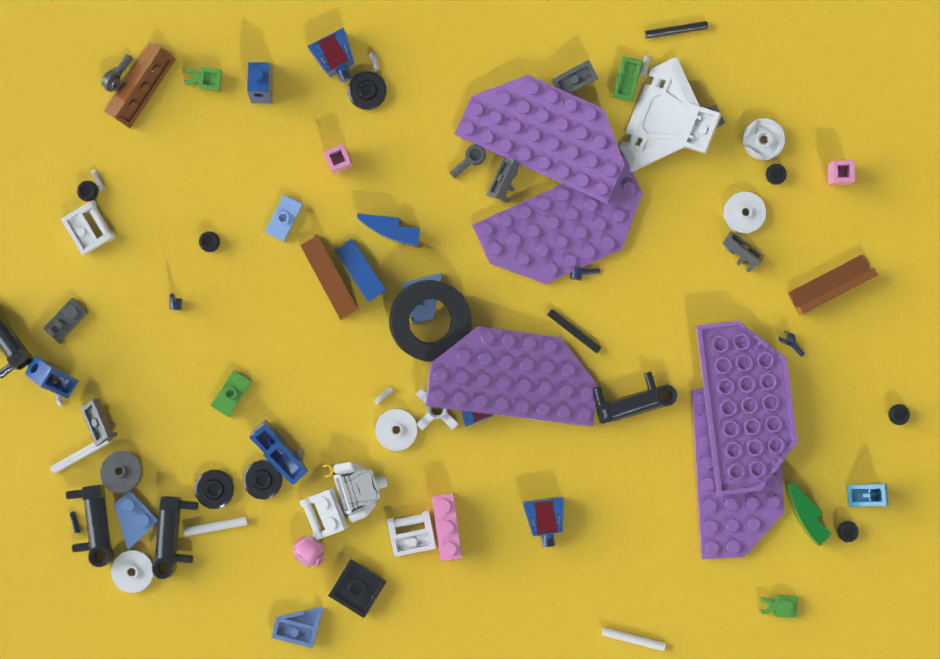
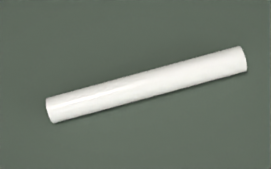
[50,440,110,474]
[183,517,248,536]
[602,627,666,651]

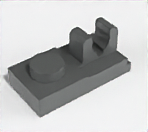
[552,60,599,94]
[486,158,520,202]
[722,231,764,272]
[44,298,89,343]
[81,398,118,446]

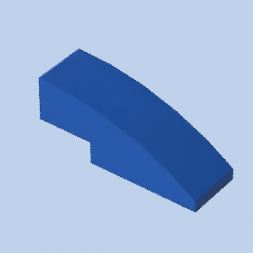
[357,213,420,247]
[335,239,386,302]
[249,420,308,485]

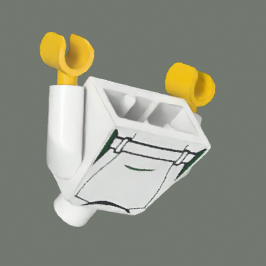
[322,462,387,525]

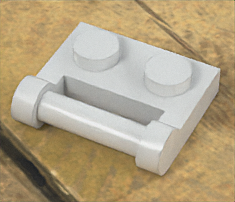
[61,200,116,256]
[299,488,349,540]
[387,510,436,557]

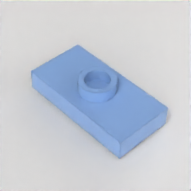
[265,195,303,242]

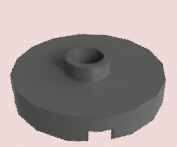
[100,451,143,494]

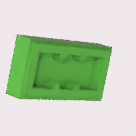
[612,56,643,103]
[211,370,252,417]

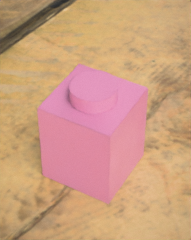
[323,144,353,175]
[827,160,855,186]

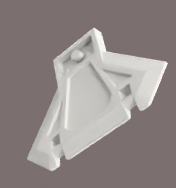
[619,57,721,172]

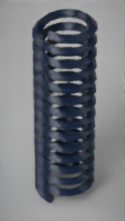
[69,511,80,533]

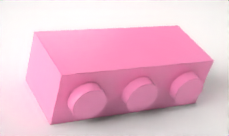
[432,493,462,561]

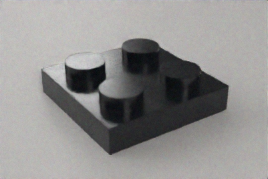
[328,559,387,618]

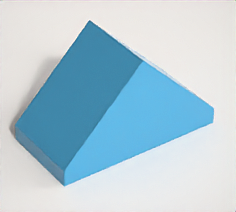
[847,482,889,507]

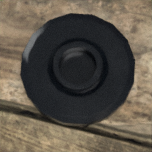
[348,71,387,110]
[243,460,283,500]
[195,470,234,509]

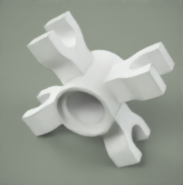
[416,388,458,430]

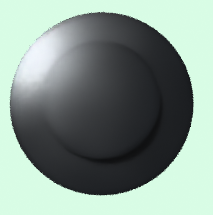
[765,164,787,185]
[77,181,99,202]
[199,231,220,252]
[888,404,910,425]
[837,521,859,542]

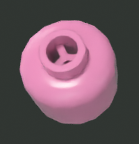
[293,536,325,568]

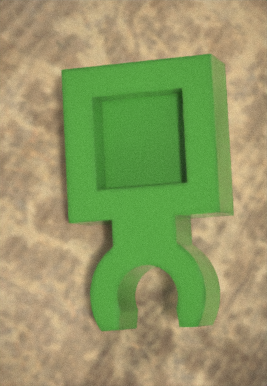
[184,67,223,92]
[759,595,797,618]

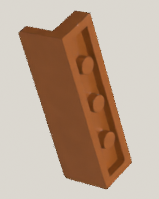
[104,42,176,128]
[300,234,359,320]
[788,255,878,315]

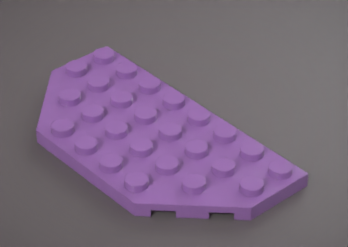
[455,75,625,204]
[472,156,643,284]
[696,321,798,496]
[425,326,597,427]
[691,389,784,559]

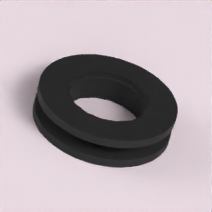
[389,280,472,362]

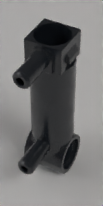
[0,311,34,379]
[593,371,677,424]
[66,484,114,567]
[152,496,199,579]

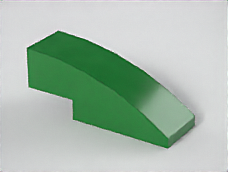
[785,481,832,546]

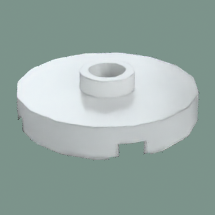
[743,118,785,160]
[723,192,766,234]
[375,409,418,451]
[111,550,154,593]

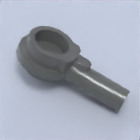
[101,54,133,92]
[449,145,486,179]

